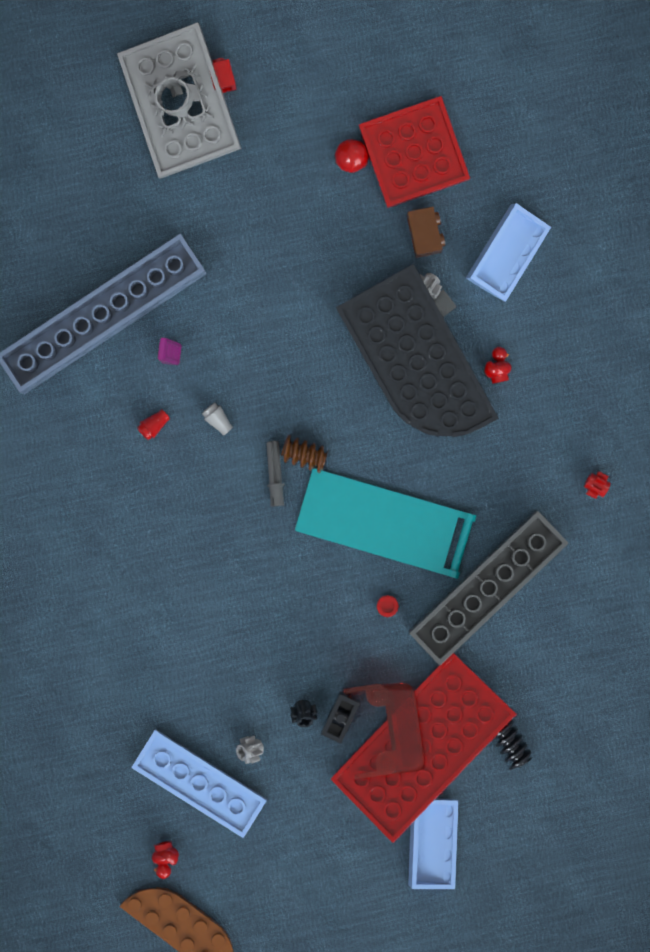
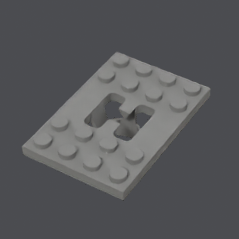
[117,23,242,179]

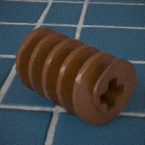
[281,435,329,473]

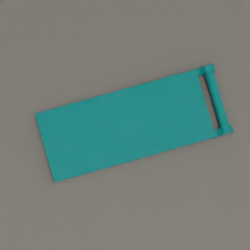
[295,468,477,579]

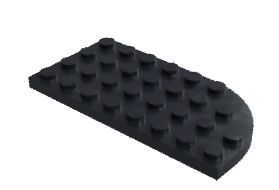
[336,264,499,437]

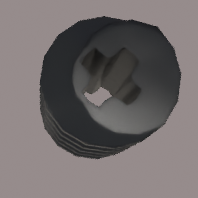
[494,720,533,770]

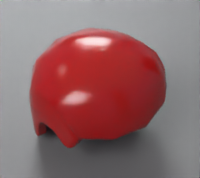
[335,139,369,173]

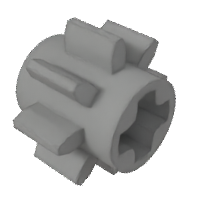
[420,273,442,299]
[236,736,264,764]

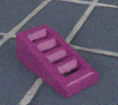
[157,338,182,365]

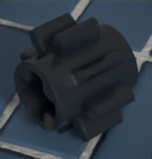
[290,700,317,727]

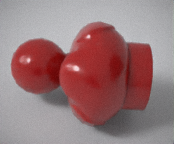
[484,347,511,384]
[152,841,179,879]

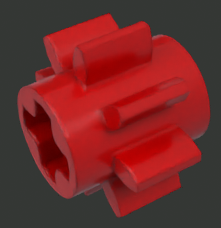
[583,471,611,499]

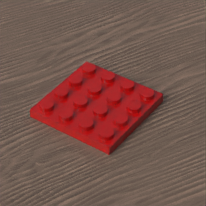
[359,96,470,208]

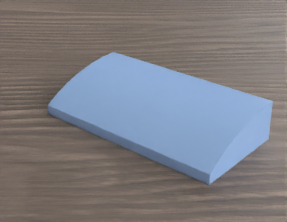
[466,203,551,302]
[408,798,458,889]

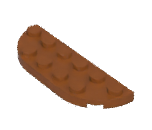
[120,887,233,952]

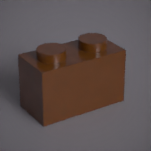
[407,207,445,258]

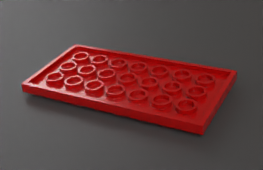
[331,653,517,843]

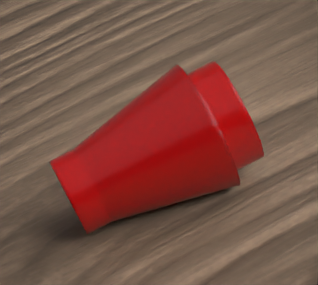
[137,409,170,440]

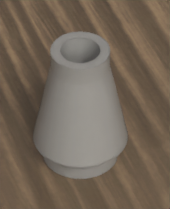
[202,402,233,435]

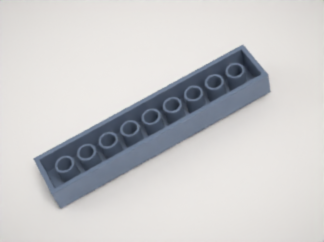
[0,234,206,395]

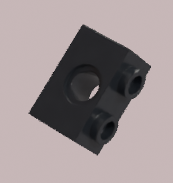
[321,691,360,744]

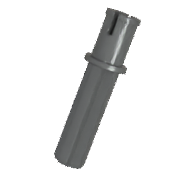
[267,441,285,507]

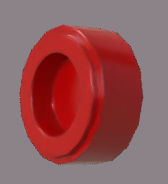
[376,595,399,617]

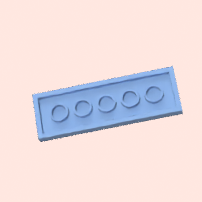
[131,729,267,838]

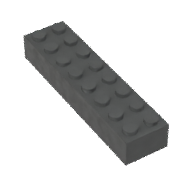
[408,511,569,665]

